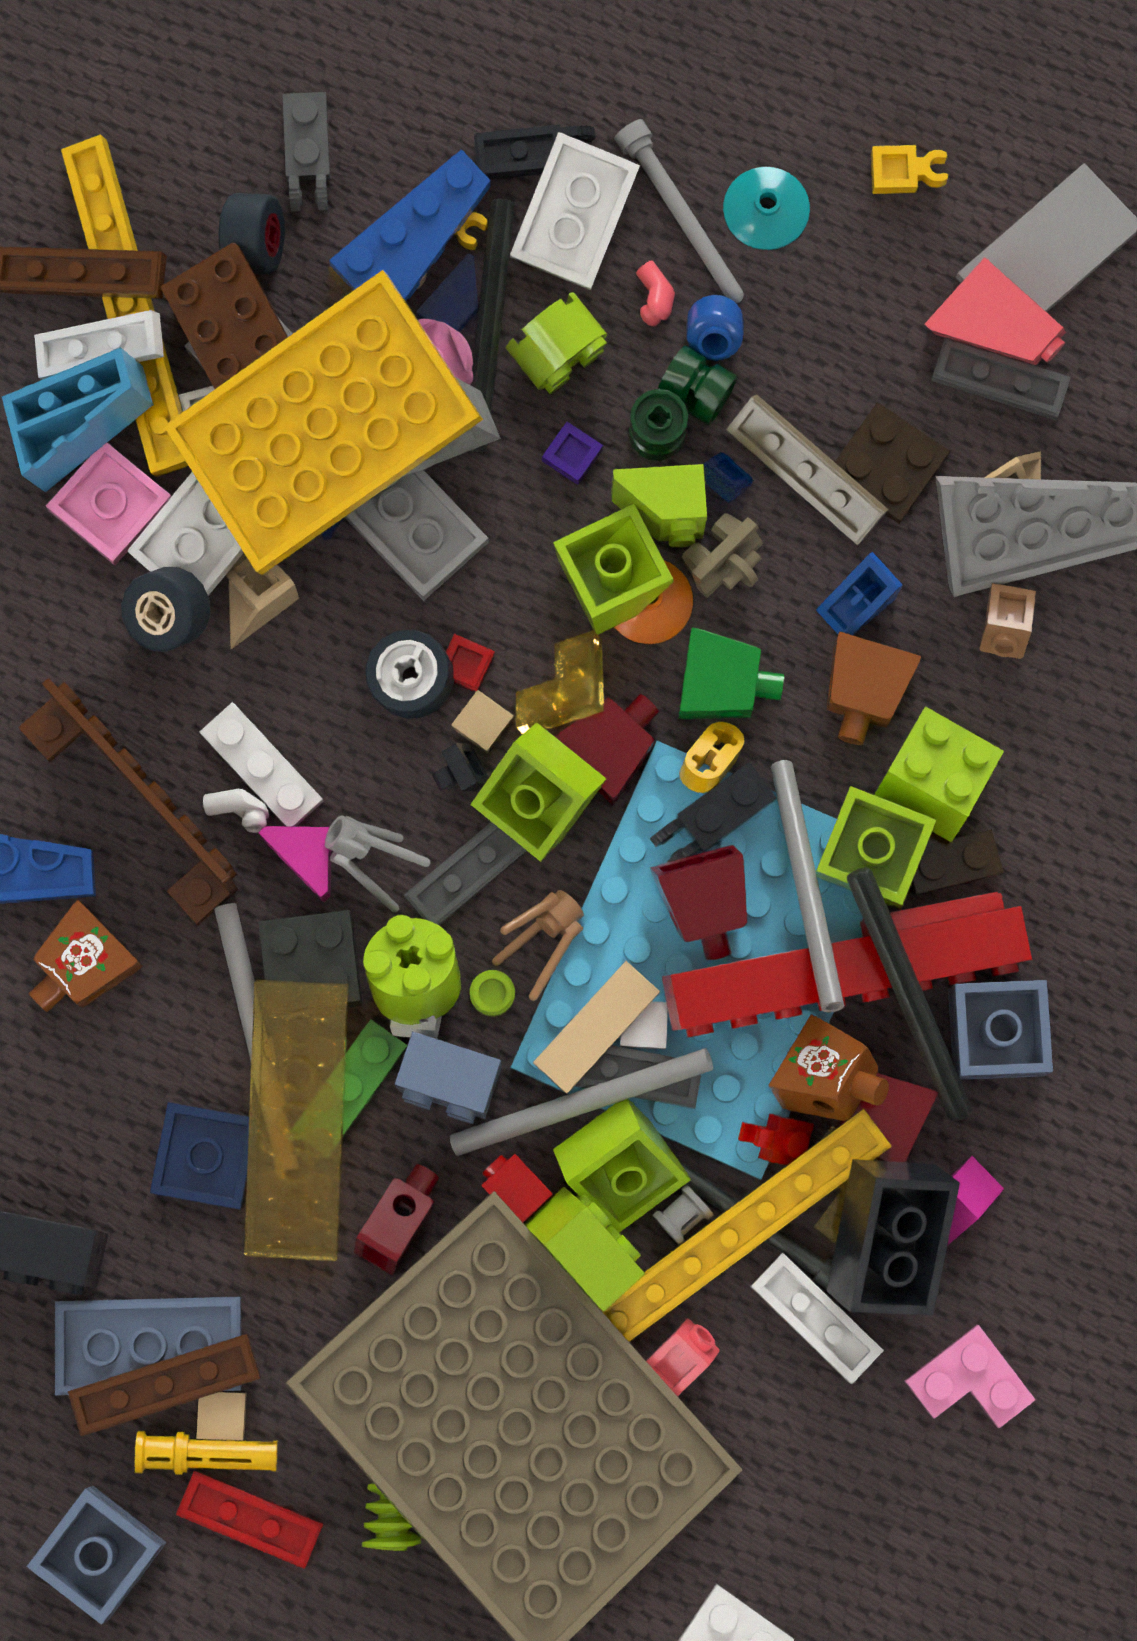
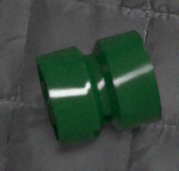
[657,345,738,426]
[629,389,688,461]

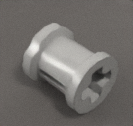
[653,1184,714,1245]

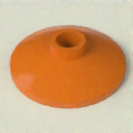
[614,560,693,644]

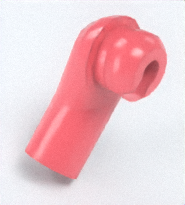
[636,260,675,327]

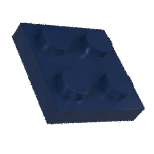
[150,1102,259,1210]

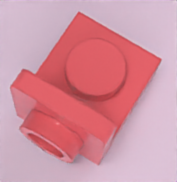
[646,1318,720,1397]

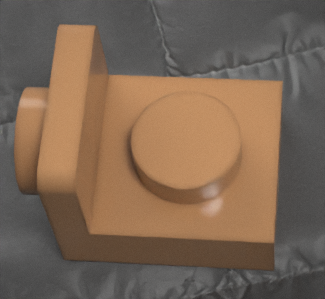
[980,583,1036,659]

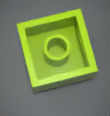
[874,706,1004,842]
[470,722,607,862]
[816,786,936,910]
[523,1187,645,1312]

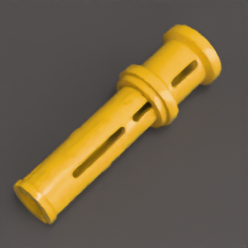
[135,1431,278,1475]

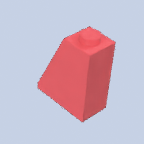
[925,257,1066,365]

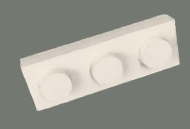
[34,310,164,379]
[200,702,324,827]
[750,1253,884,1384]

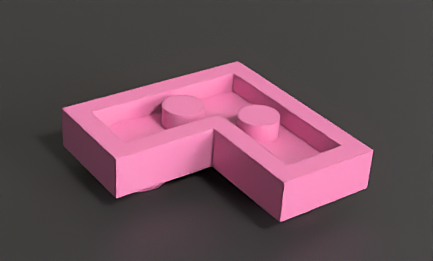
[905,1325,1035,1428]

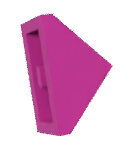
[258,826,331,902]
[947,1156,1004,1246]

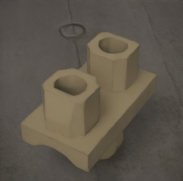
[682,513,763,598]

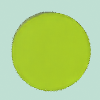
[470,970,515,1016]

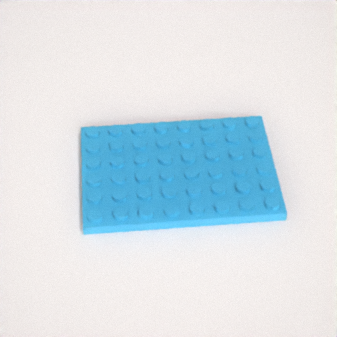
[511,741,863,1180]

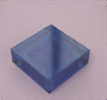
[703,452,754,503]

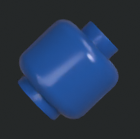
[686,295,744,361]

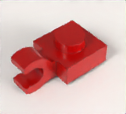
[738,1113,814,1165]

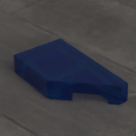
[416,253,478,332]

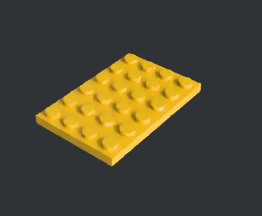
[164,270,483,575]

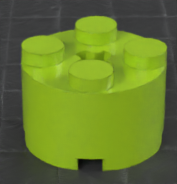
[505,292,607,394]
[363,915,461,1025]

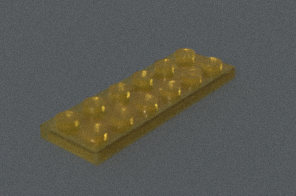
[244,980,349,1261]

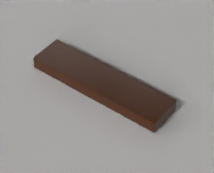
[0,247,167,299]
[68,1334,261,1437]

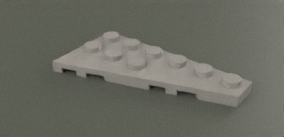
[935,476,1137,597]

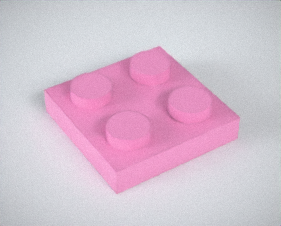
[46,443,172,565]

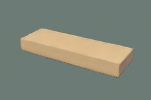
[533,961,660,1094]

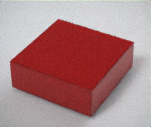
[446,634,495,693]

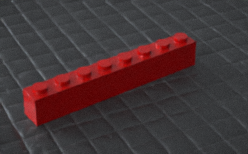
[662,906,1032,1038]

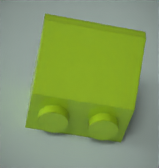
[611,464,707,547]
[553,504,674,635]
[553,1099,691,1232]

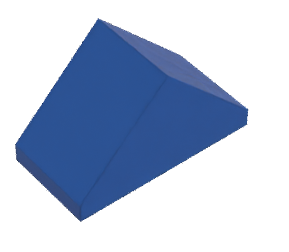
[816,552,903,636]

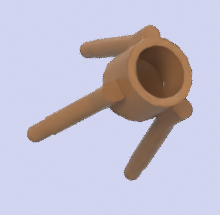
[492,890,584,1001]

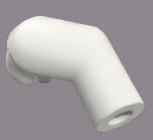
[203,789,269,833]

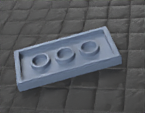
[55,1297,242,1395]

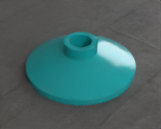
[723,167,810,250]

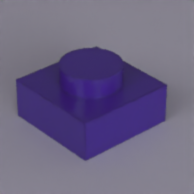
[542,422,603,485]

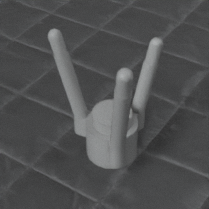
[325,815,430,912]

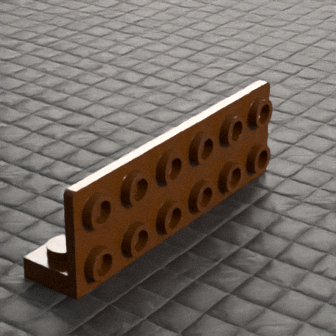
[160,243,288,389]
[18,677,238,926]

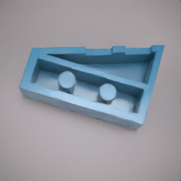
[2,347,153,492]

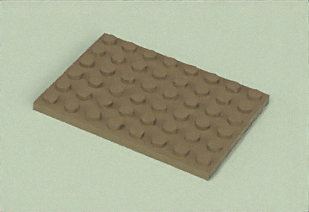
[285,1191,742,1641]

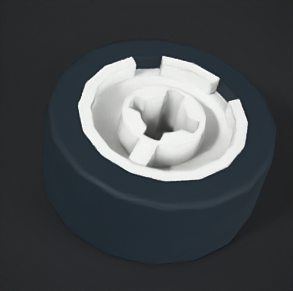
[365,629,454,719]

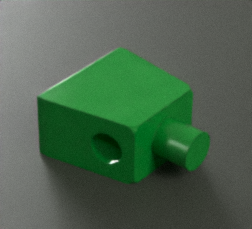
[678,628,784,719]

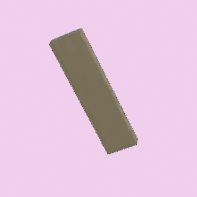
[726,394,889,545]

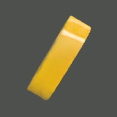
[679,722,745,793]

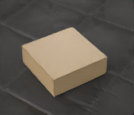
[451,690,514,753]
[196,1392,247,1441]

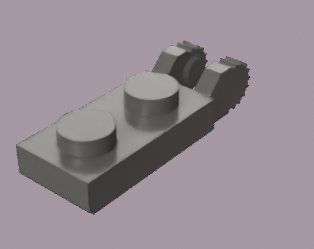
[283,92,330,212]

